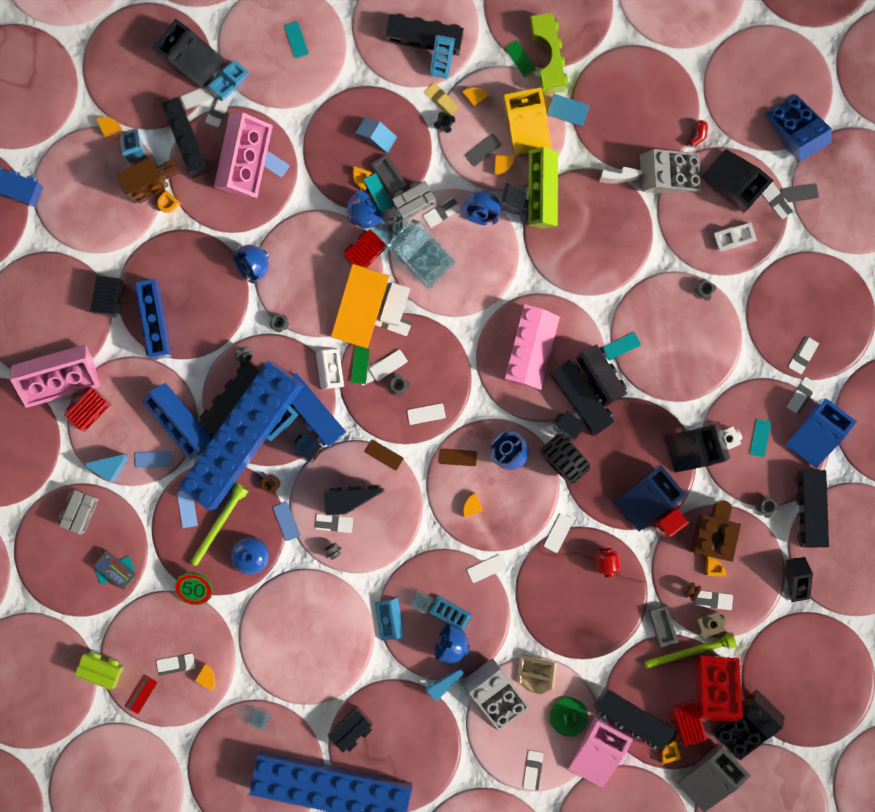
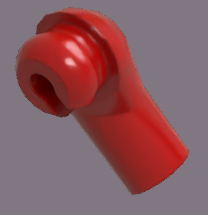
[688,119,709,148]

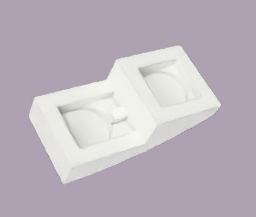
[599,167,642,183]
[714,222,757,251]
[380,283,410,327]

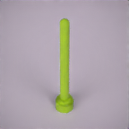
[191,483,249,566]
[644,632,737,668]

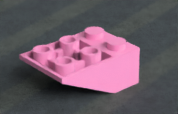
[568,717,633,788]

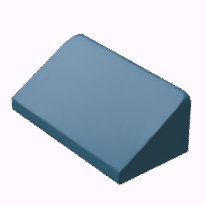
[547,94,590,127]
[375,598,404,641]

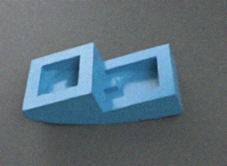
[208,60,249,102]

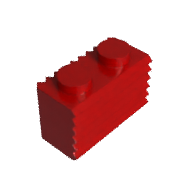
[344,229,387,268]
[65,387,112,432]
[653,508,689,537]
[668,699,707,747]

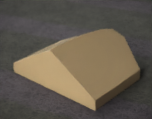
[517,655,557,695]

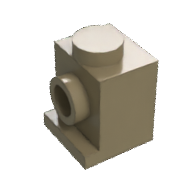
[694,611,727,638]

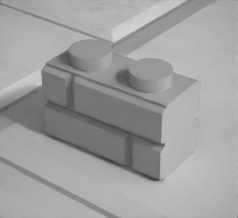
[392,181,436,222]
[58,490,99,534]

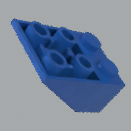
[765,94,832,162]
[785,398,857,468]

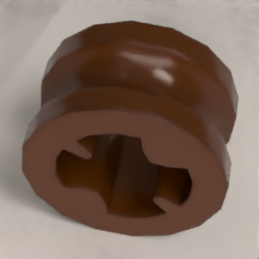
[261,475,280,493]
[684,582,701,601]

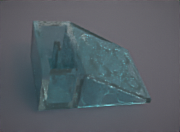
[387,219,456,289]

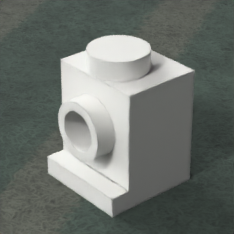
[722,426,742,450]

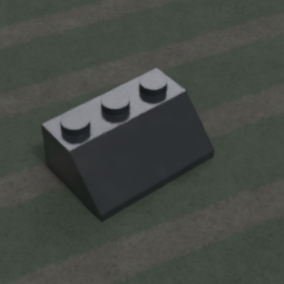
[575,344,627,406]

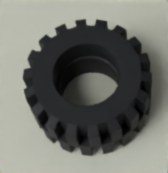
[540,433,591,485]

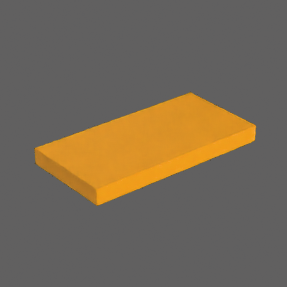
[331,264,390,348]

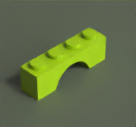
[530,13,568,95]

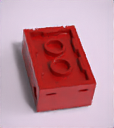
[695,656,743,721]

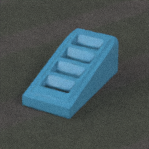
[430,35,455,79]
[429,595,472,631]
[426,668,463,701]

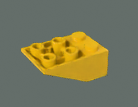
[503,87,551,156]

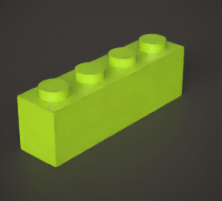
[528,147,558,229]

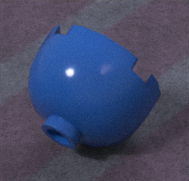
[347,190,384,229]
[462,190,501,225]
[233,244,269,284]
[490,431,529,470]
[230,536,270,575]
[434,623,470,664]

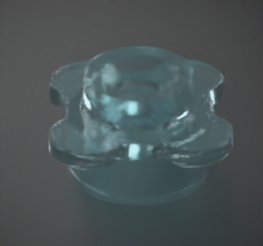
[410,590,433,614]
[250,708,272,731]

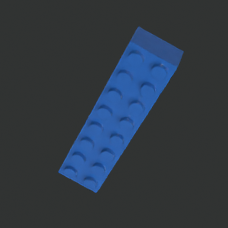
[179,361,304,510]
[249,751,412,812]

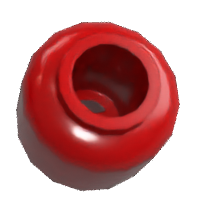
[594,548,621,577]

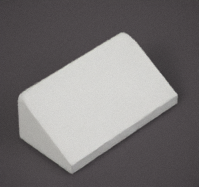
[316,349,344,390]

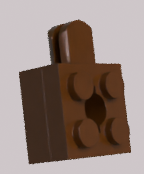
[116,157,180,204]
[690,500,741,562]

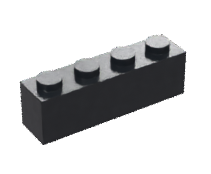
[385,13,464,56]
[161,96,210,179]
[549,359,614,436]
[199,363,259,436]
[795,470,829,548]
[593,687,675,751]

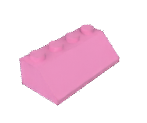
[214,112,273,198]
[504,304,560,390]
[10,344,100,408]

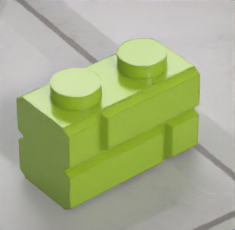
[75,651,124,690]

